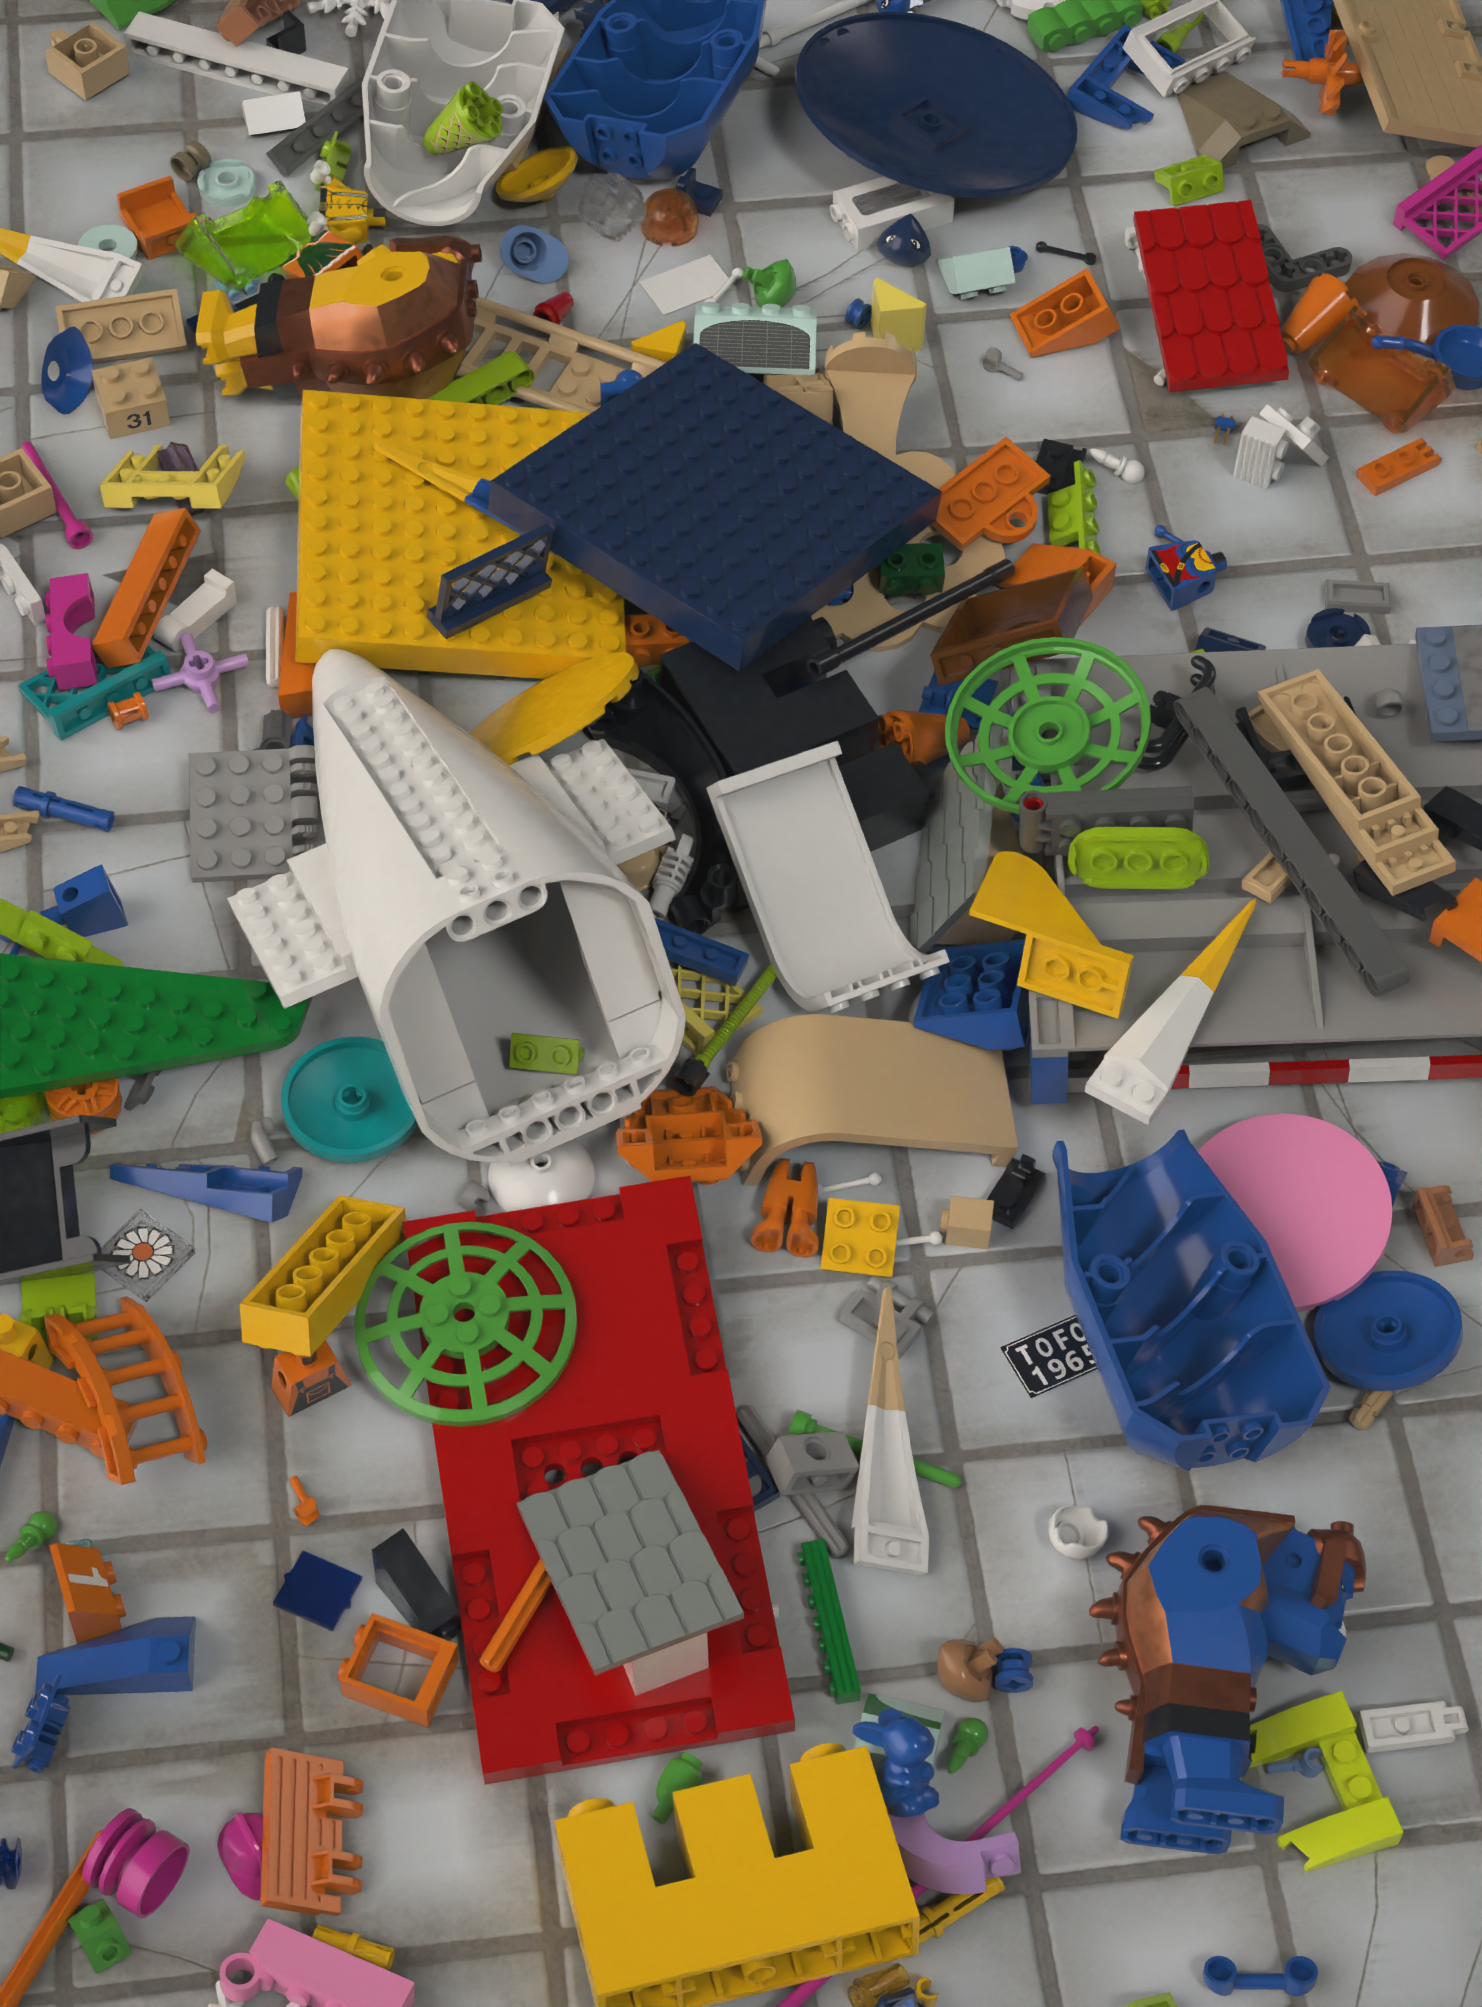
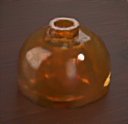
[640,188,699,247]

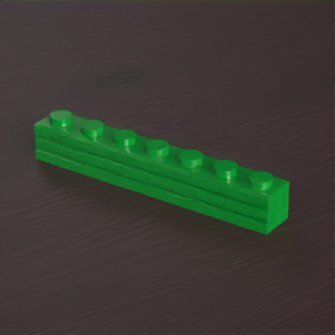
[797,1539,861,1705]

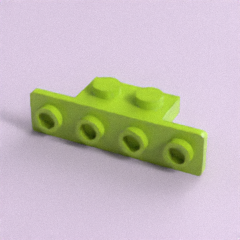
[1047,460,1101,555]
[0,899,123,966]

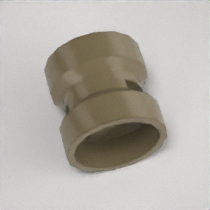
[170,141,212,182]

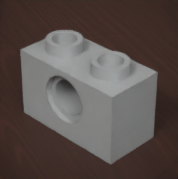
[765,1431,860,1496]

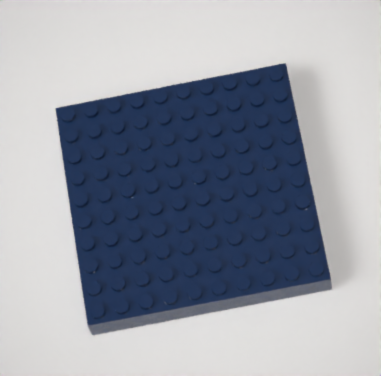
[488,343,942,671]

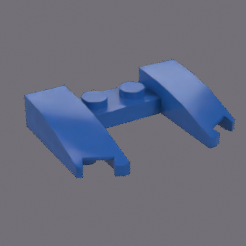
[1067,25,1185,129]

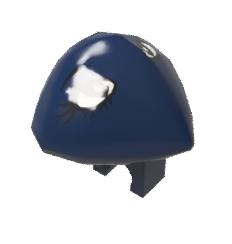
[876,214,931,266]

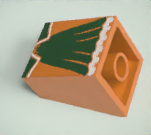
[279,230,363,279]

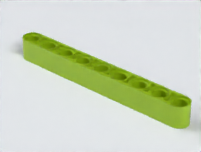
[285,351,535,501]

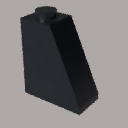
[371,1528,461,1641]

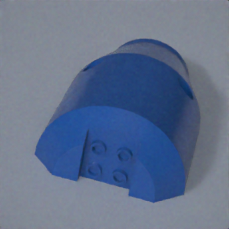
[544,0,767,181]
[1052,1129,1331,1471]

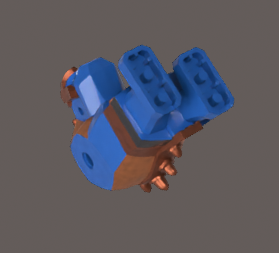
[1089,1505,1366,1854]

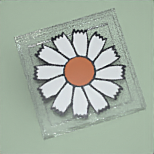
[101,1208,195,1302]

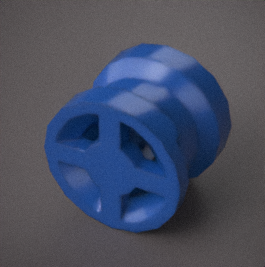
[994,1648,1033,1693]

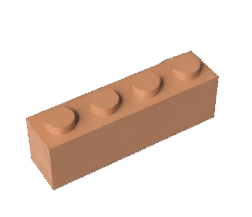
[216,0,302,47]

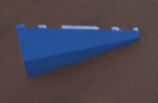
[110,1163,302,1223]

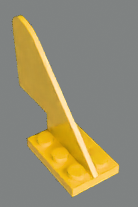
[969,851,1134,1019]

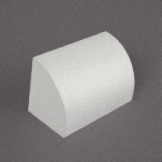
[241,91,306,136]

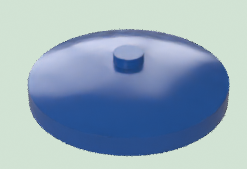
[1313,1271,1463,1391]

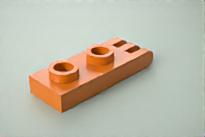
[1356,438,1442,496]

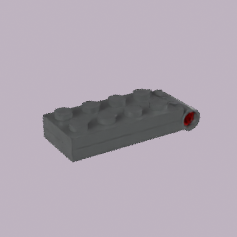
[1019,786,1194,856]

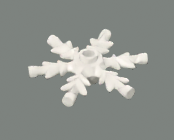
[306,0,391,37]

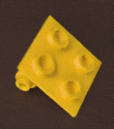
[821,1198,900,1278]

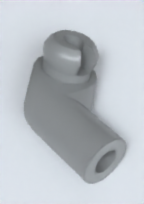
[251,1117,279,1166]

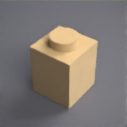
[940,1195,994,1250]

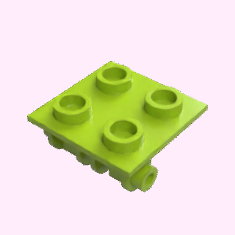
[20,1273,98,1344]

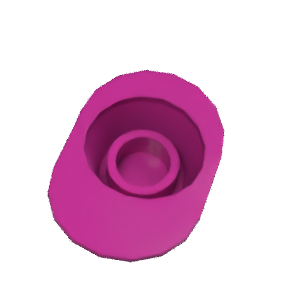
[217,1812,263,1901]

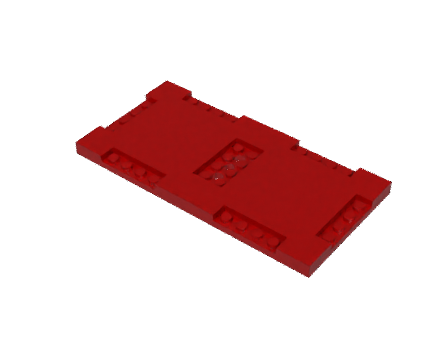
[403,1176,795,1785]

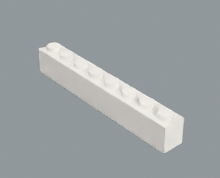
[124,12,350,108]

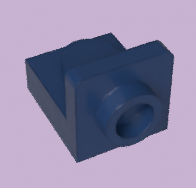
[676,167,723,217]

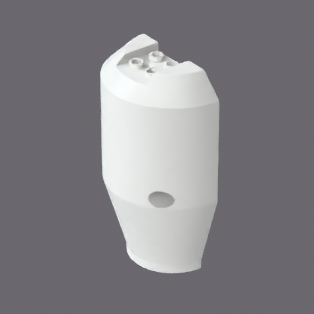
[362,0,565,226]

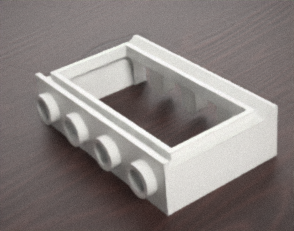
[1122,0,1256,97]

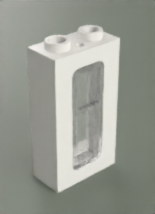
[830,176,954,251]

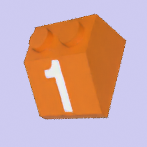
[49,1543,127,1644]

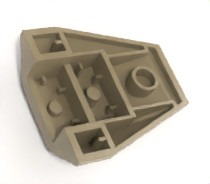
[1177,72,1311,169]

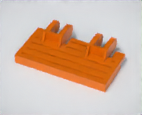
[260,1748,364,1916]

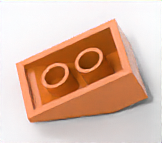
[1009,268,1121,357]

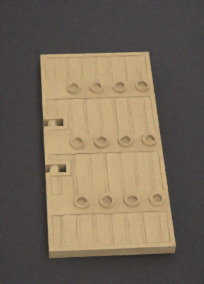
[1333,0,1482,148]

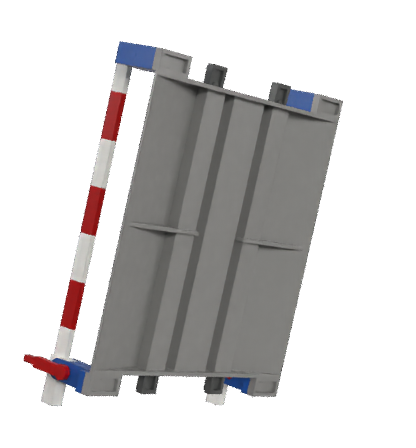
[1009,644,1482,1105]

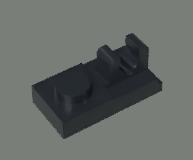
[986,1154,1046,1230]

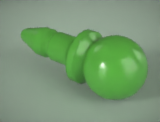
[5,1511,58,1562]
[947,1718,988,1774]

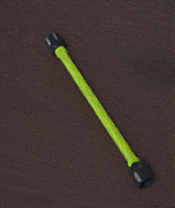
[672,963,777,1096]

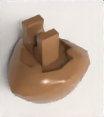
[938,1637,1004,1702]

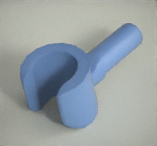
[1267,1748,1325,1778]

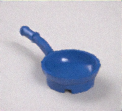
[1371,324,1482,390]

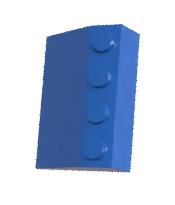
[913,939,1032,1050]

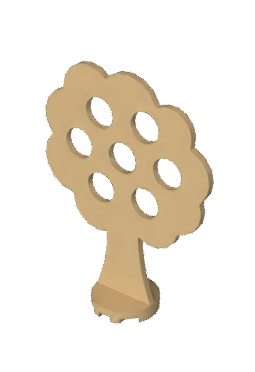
[811,332,1005,652]

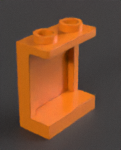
[117,176,203,261]
[1428,877,1482,963]

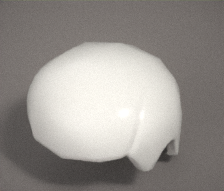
[1048,1504,1109,1560]

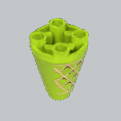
[423,81,503,156]

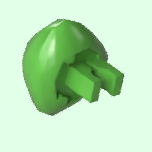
[742,259,796,308]

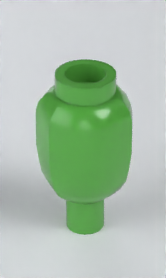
[651,1752,703,1824]

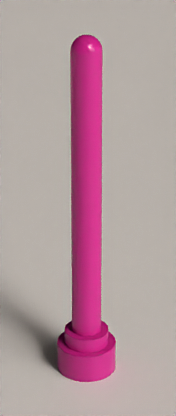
[21,441,93,549]

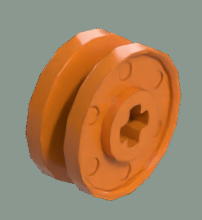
[44,1078,122,1135]

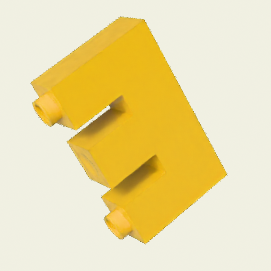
[554,1743,920,2007]

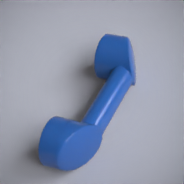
[1203,1956,1318,1996]

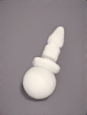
[1089,448,1145,484]

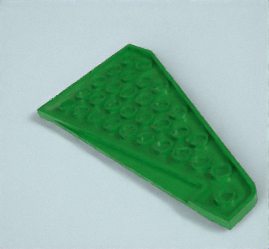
[0,953,312,1099]

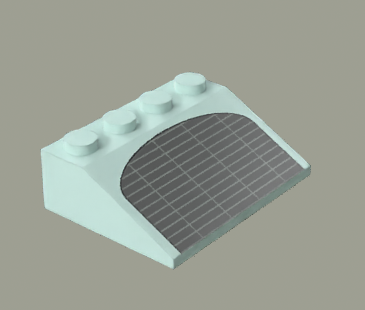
[693,302,817,375]

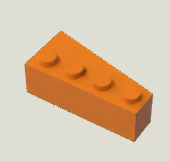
[278,591,316,719]

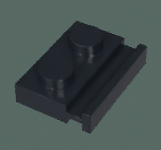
[1036,439,1087,495]

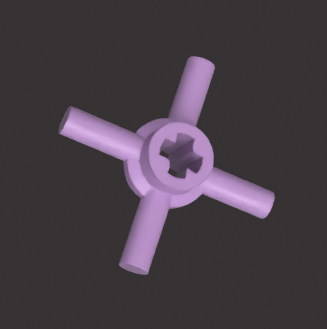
[151,633,249,713]

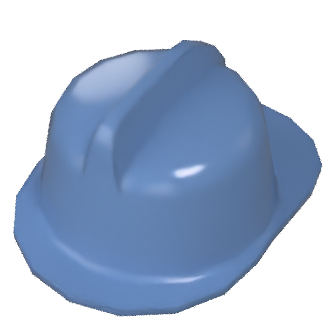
[500,225,569,284]

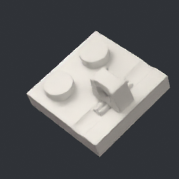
[1259,404,1329,467]

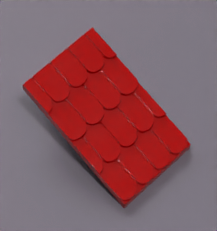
[1133,200,1289,392]

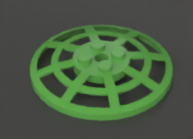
[945,637,1151,814]
[354,1222,577,1427]

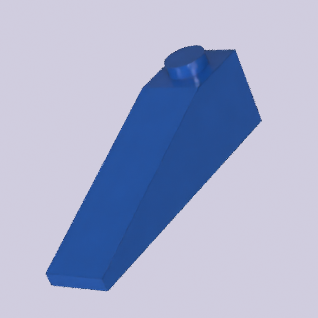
[35,1617,196,1695]

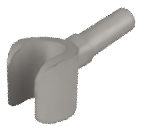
[983,347,1023,381]

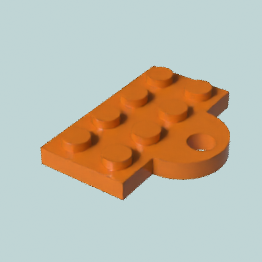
[931,437,1051,551]

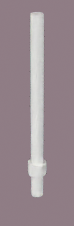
[759,0,872,49]

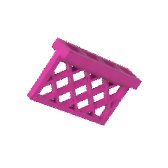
[1393,145,1482,260]

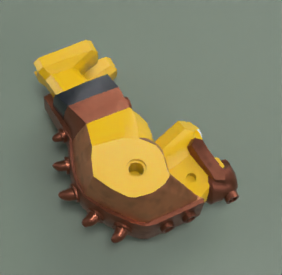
[196,235,482,400]

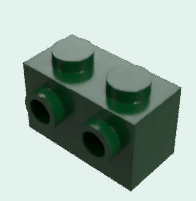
[877,543,945,596]

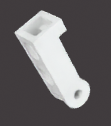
[154,568,237,651]

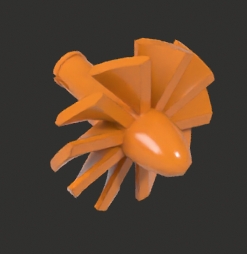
[1281,30,1364,116]

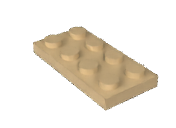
[55,288,187,364]

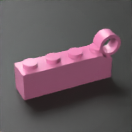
[219,1919,415,2007]

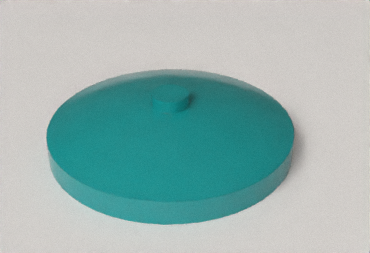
[281,1037,418,1163]

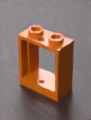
[337,1613,459,1728]

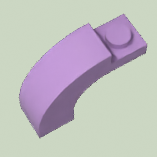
[887,1811,1021,1894]

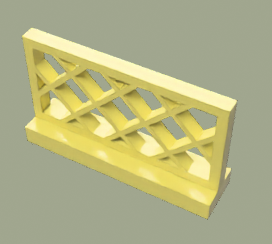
[671,964,763,1056]

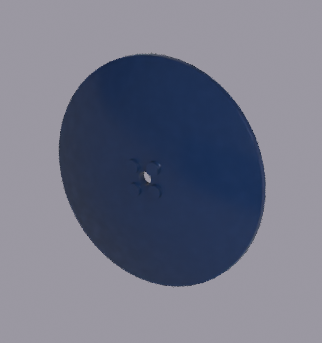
[795,12,1078,198]

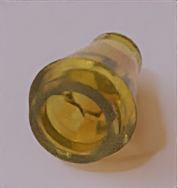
[847,1963,910,2007]

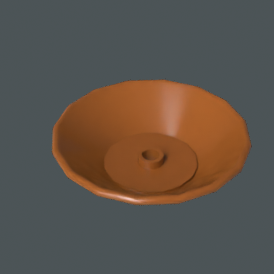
[1345,253,1479,353]

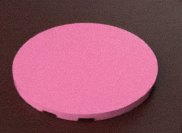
[1197,1113,1392,1312]

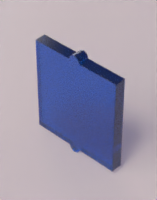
[273,1550,362,1632]

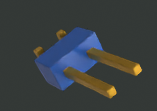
[1213,413,1236,445]

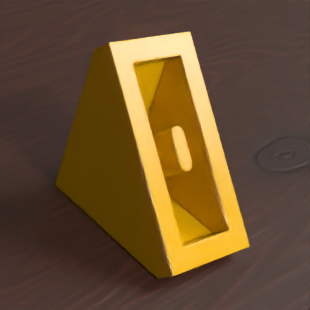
[631,320,686,364]

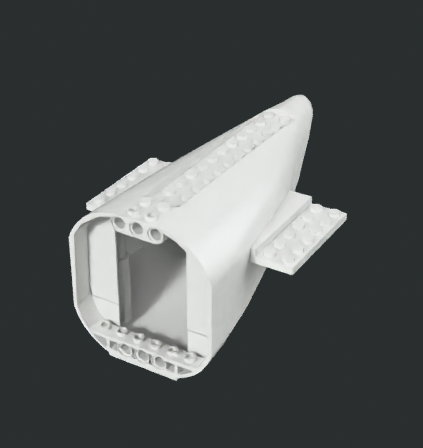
[227,649,686,1166]

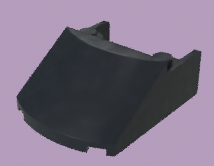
[0,1115,131,1286]

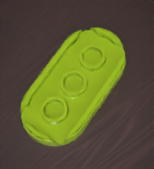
[1068,827,1210,890]

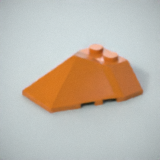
[615,1086,762,1185]

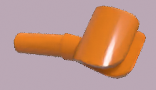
[289,1476,320,1527]

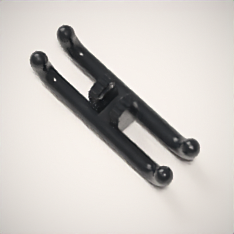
[1134,655,1217,771]

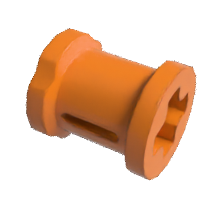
[107,692,149,730]

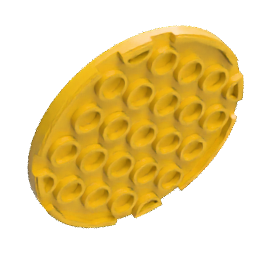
[470,652,639,765]

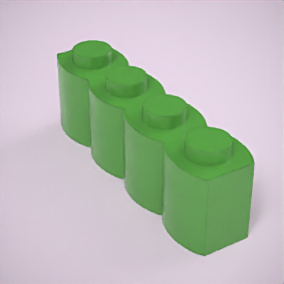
[1027,0,1143,53]

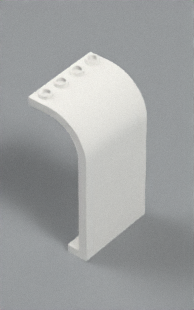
[706,741,950,1014]

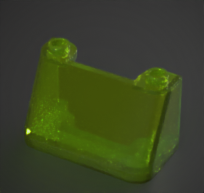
[175,180,316,290]

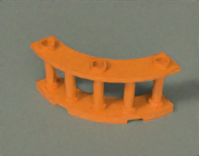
[44,1296,207,1485]

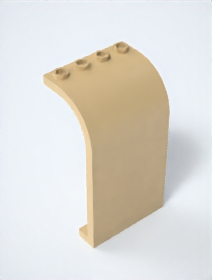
[726,1014,1018,1186]

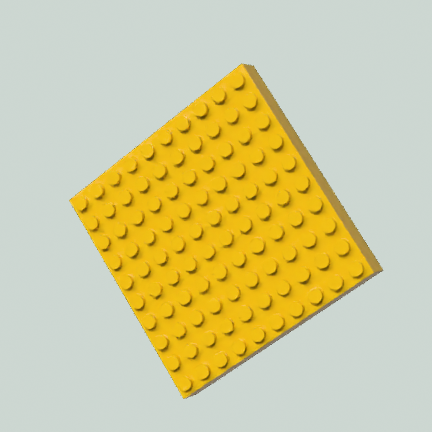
[295,390,626,679]

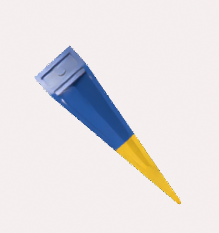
[373,442,557,555]

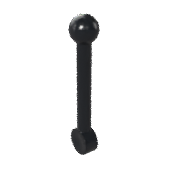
[1036,241,1096,265]

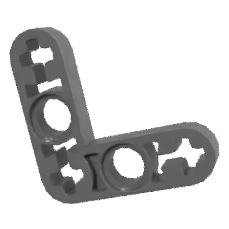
[1258,224,1353,292]

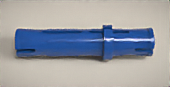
[13,785,115,832]

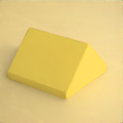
[871,278,927,352]

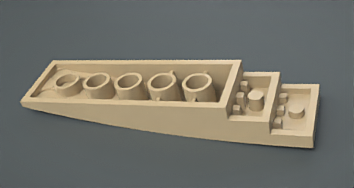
[1258,669,1456,896]

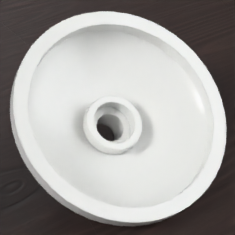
[488,1139,595,1212]

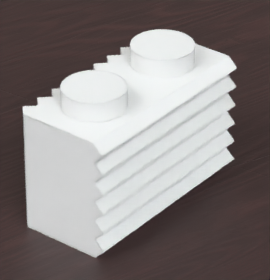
[1234,416,1289,489]

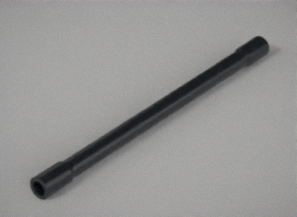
[807,559,1015,678]

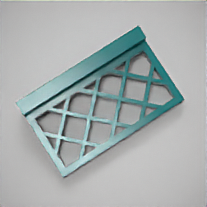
[18,645,171,741]

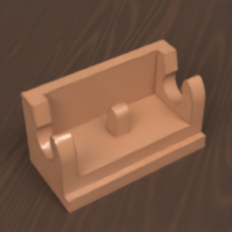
[1411,1185,1474,1267]

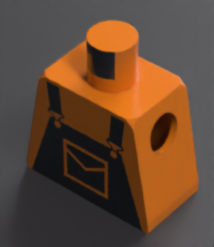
[271,1340,351,1417]

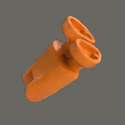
[751,1158,819,1258]

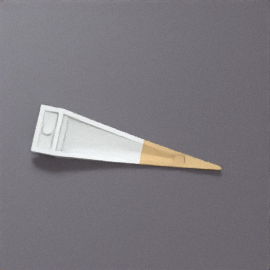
[851,1286,929,1576]

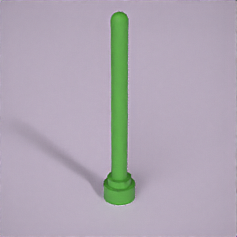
[788,1409,962,1488]

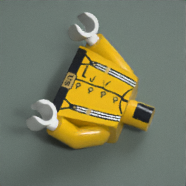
[307,160,387,244]

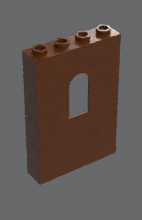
[930,567,1093,686]

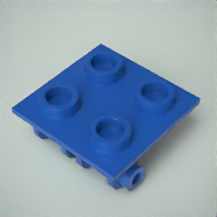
[918,670,999,731]
[11,1674,70,1773]

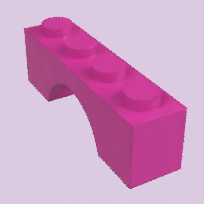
[45,573,98,690]

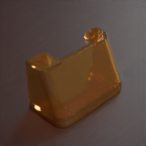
[1308,305,1456,434]

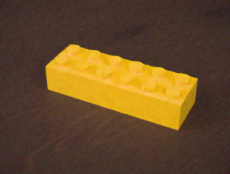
[240,1195,406,1357]

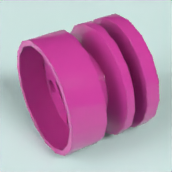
[82,1808,190,1918]

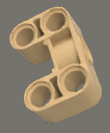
[764,368,833,422]

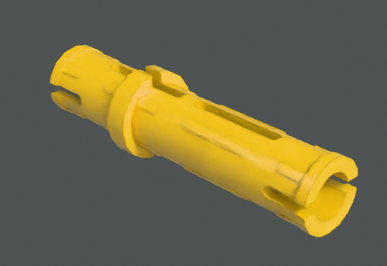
[919,1877,1005,1945]

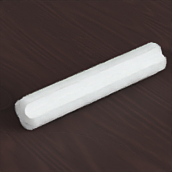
[266,606,284,688]

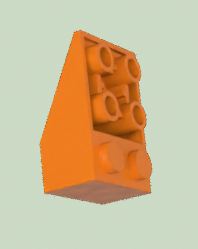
[998,543,1117,626]

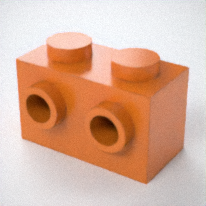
[624,614,689,666]

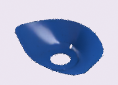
[41,326,93,414]

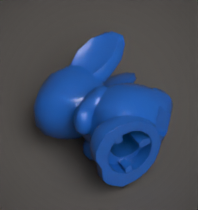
[852,1708,939,1818]

